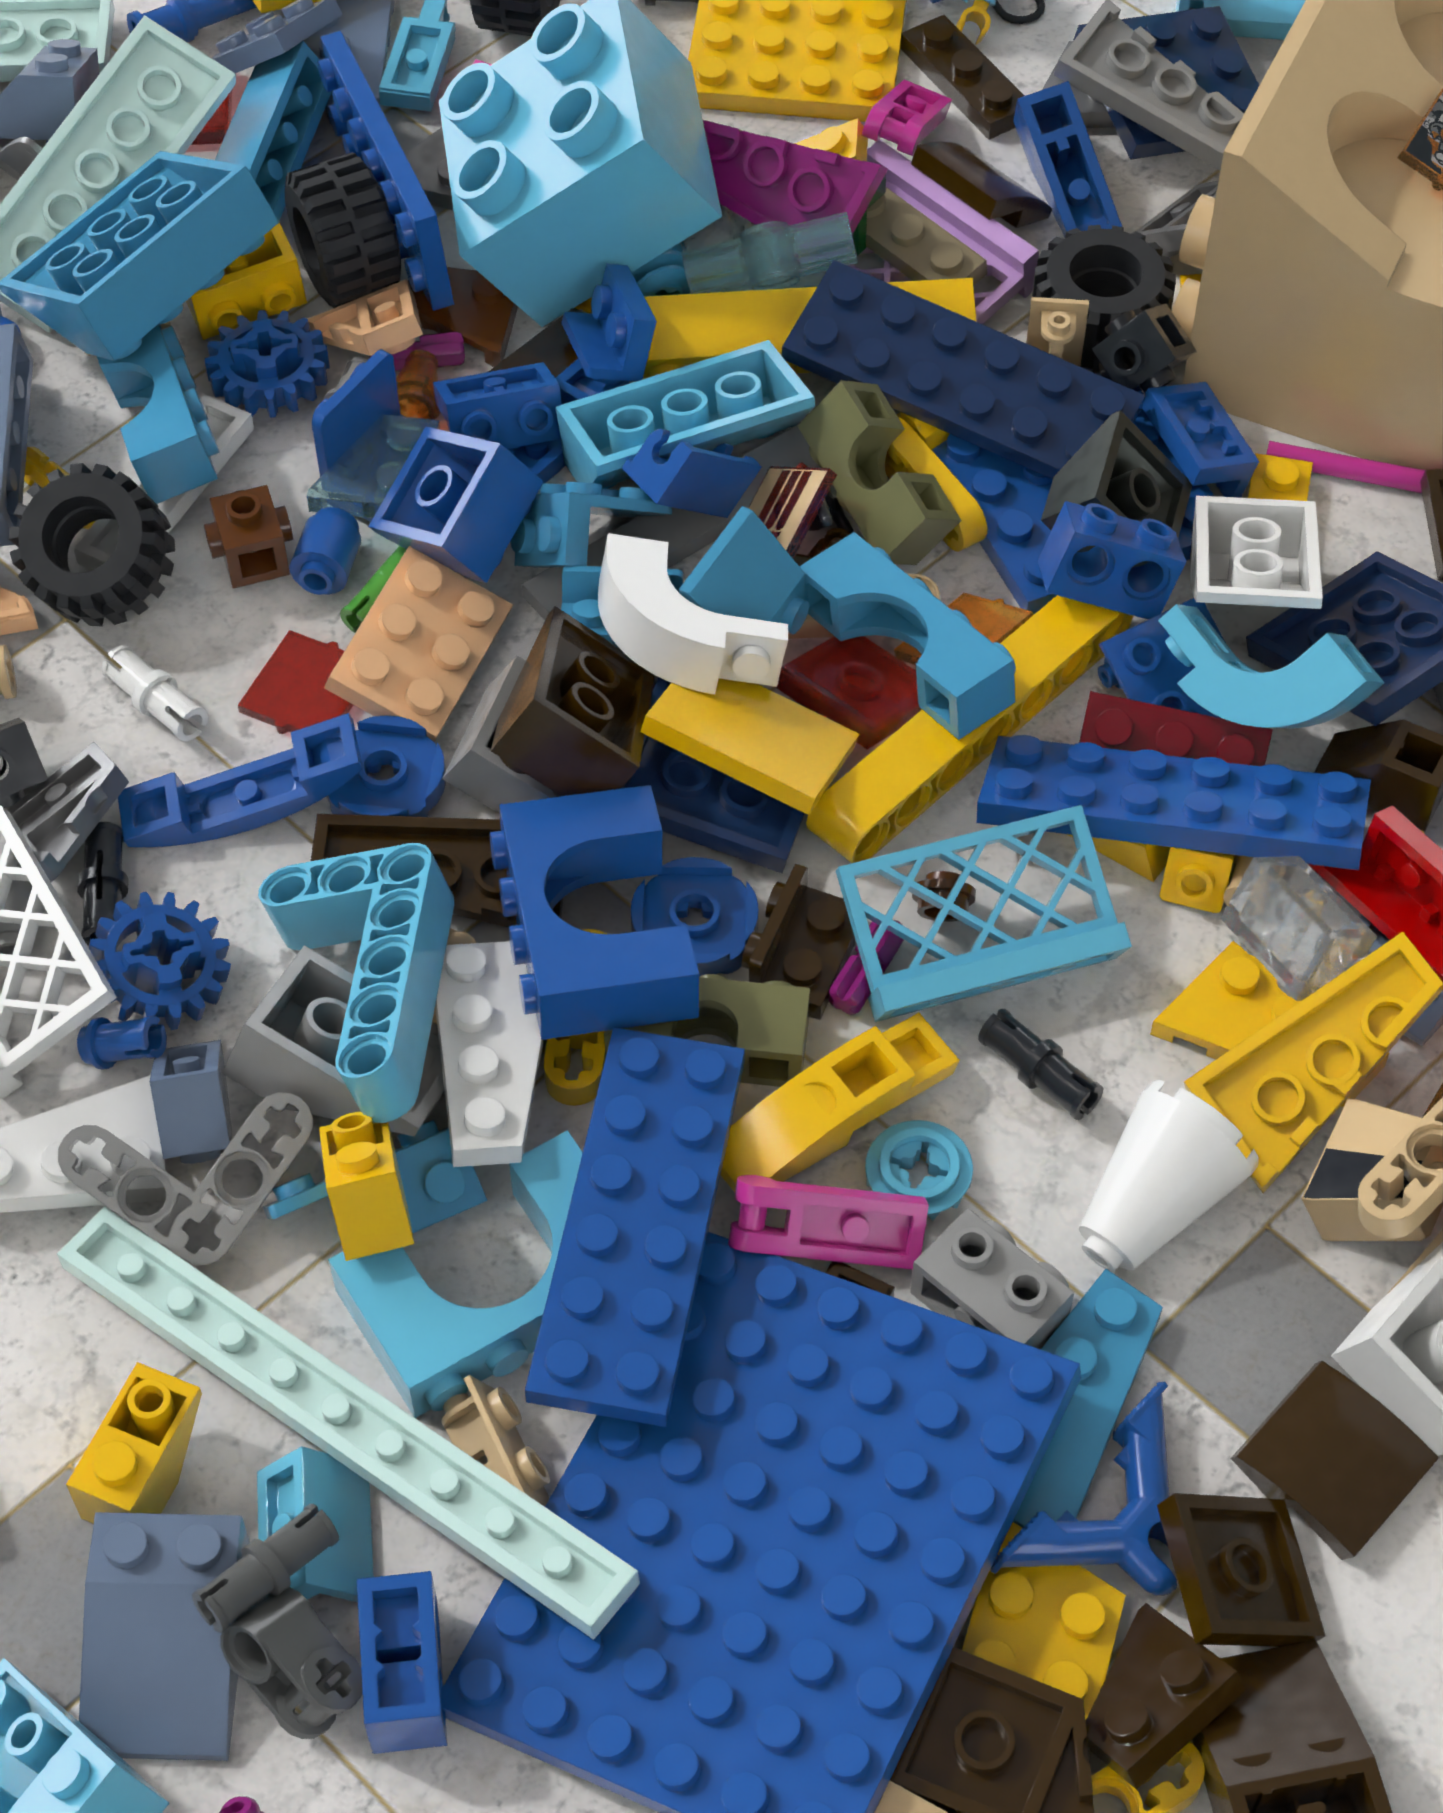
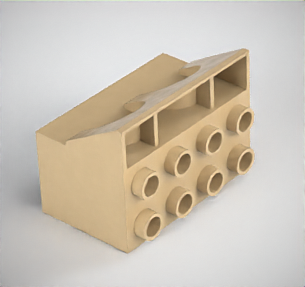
[1172,0,1443,470]

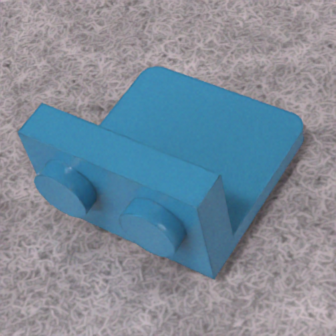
[510,482,672,568]

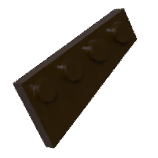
[311,814,563,928]

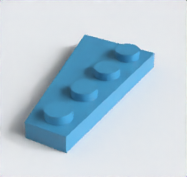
[1013,1269,1163,1528]

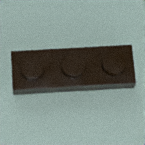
[900,15,1025,140]

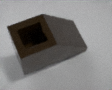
[1313,719,1443,832]

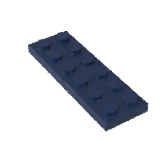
[782,260,1145,479]

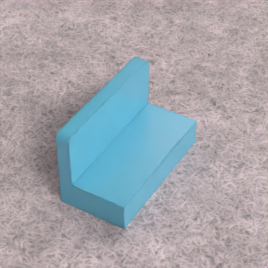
[257,1446,374,1603]

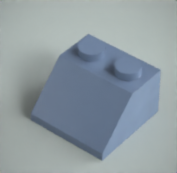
[0,39,99,140]

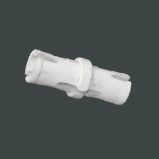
[101,645,208,742]

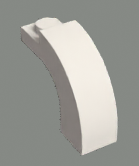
[598,533,788,695]

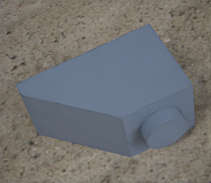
[149,1039,232,1164]

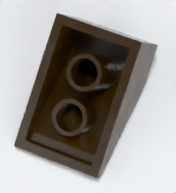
[491,606,655,797]

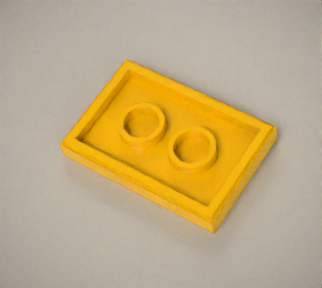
[640,678,859,815]

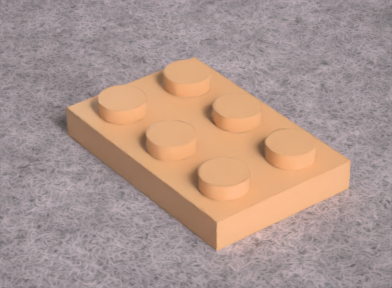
[324,546,513,742]

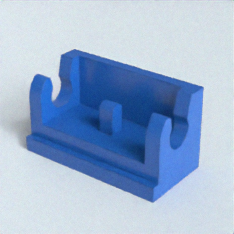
[622,429,762,518]

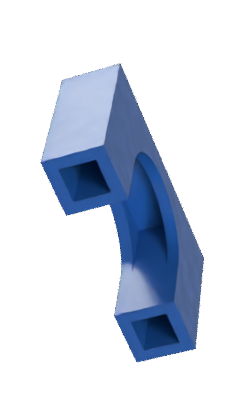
[490,785,699,1040]

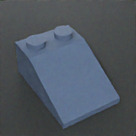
[79,1512,250,1761]

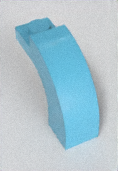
[1158,604,1384,729]

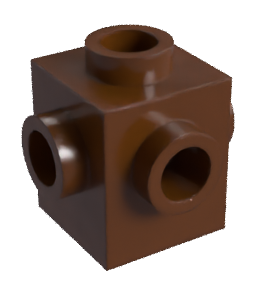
[204,485,293,588]

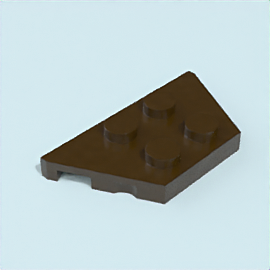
[890,1647,1094,1813]

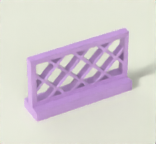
[825,140,1039,324]

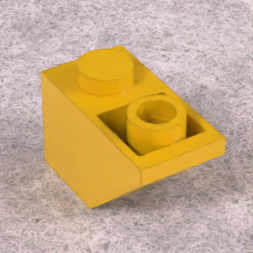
[319,1112,414,1261]
[66,1362,202,1524]

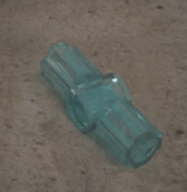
[682,212,858,294]

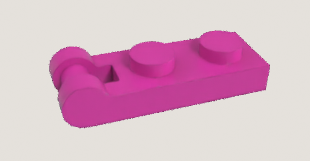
[862,79,952,156]
[728,1175,929,1270]

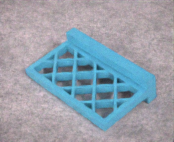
[836,805,1132,1022]

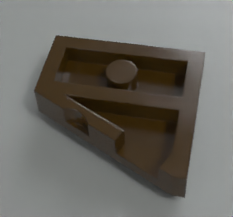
[1086,1603,1246,1789]

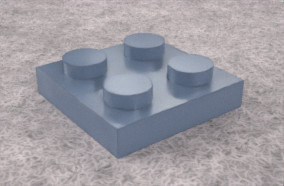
[212,0,343,74]

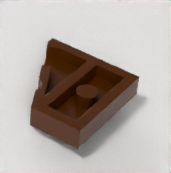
[408,267,518,367]

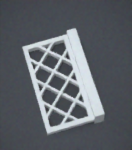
[0,805,117,1099]

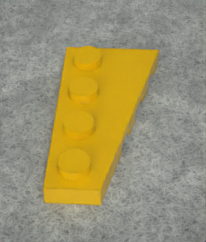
[1184,932,1443,1193]

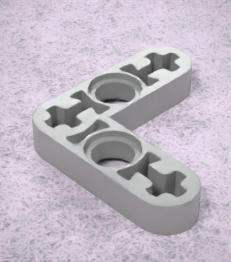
[58,1092,313,1265]

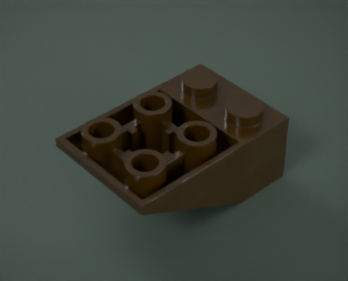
[1192,1640,1392,1813]

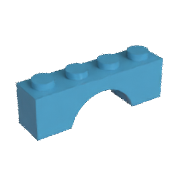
[97,324,220,504]
[799,532,1016,740]

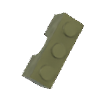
[798,380,962,565]
[604,974,810,1087]

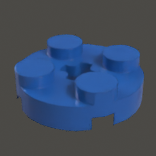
[326,716,446,817]
[631,857,759,976]

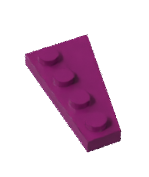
[703,120,888,267]

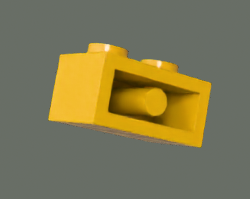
[186,220,307,340]

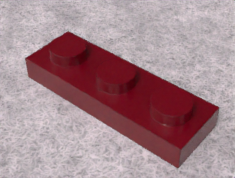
[1079,691,1273,766]

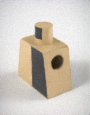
[1301,1098,1443,1241]

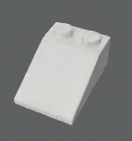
[1190,495,1323,609]
[1331,1242,1443,1456]

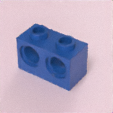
[1037,501,1186,620]
[357,1571,448,1754]

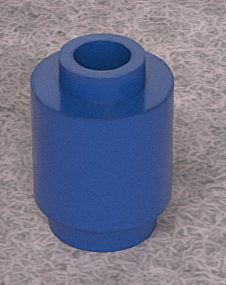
[289,507,361,595]

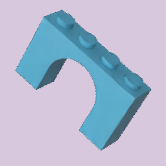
[328,1130,583,1418]

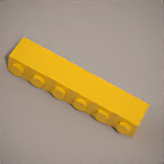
[643,278,976,379]

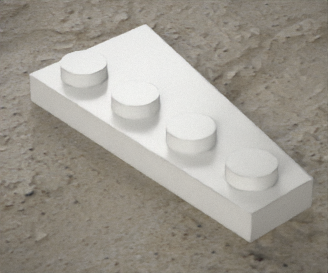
[435,941,543,1167]

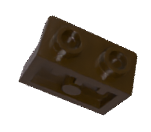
[741,864,856,1020]

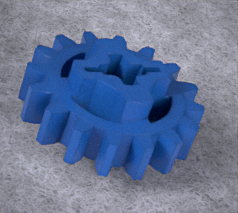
[204,310,330,418]
[89,892,231,1031]

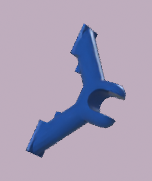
[991,1382,1178,1596]

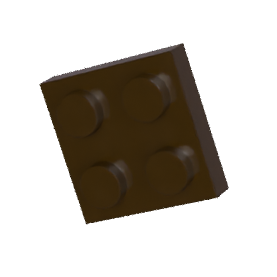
[1157,1493,1326,1647]

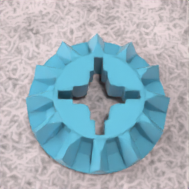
[865,1120,973,1221]

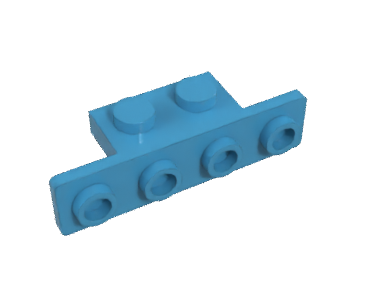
[263,1120,488,1233]

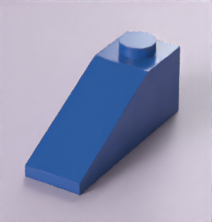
[1013,81,1122,237]

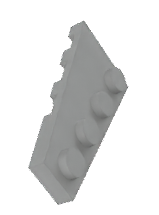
[1053,0,1244,170]

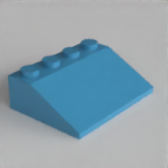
[0,151,279,361]

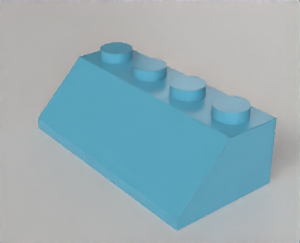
[556,340,815,489]

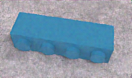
[215,41,331,221]

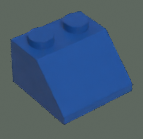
[368,426,544,583]

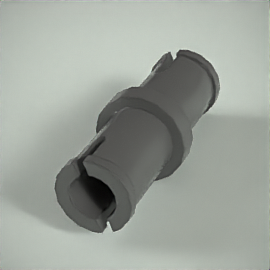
[192,1503,339,1633]

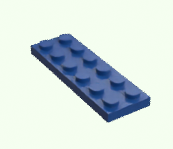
[317,31,454,311]
[976,735,1371,870]
[525,1027,745,1427]

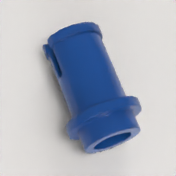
[77,1016,167,1070]

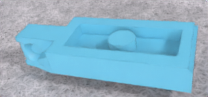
[379,0,456,112]

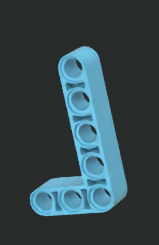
[258,843,455,1123]

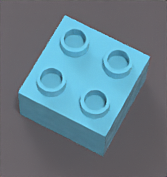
[439,0,722,327]

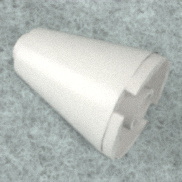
[1079,1080,1259,1272]

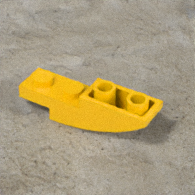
[721,1012,960,1193]

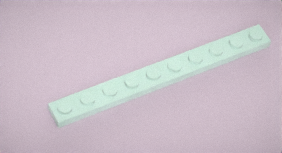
[57,1206,640,1640]

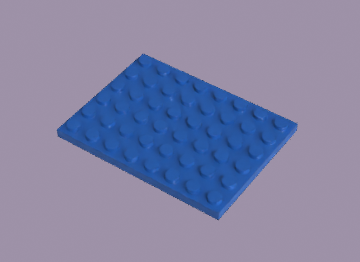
[440,1231,1082,1813]

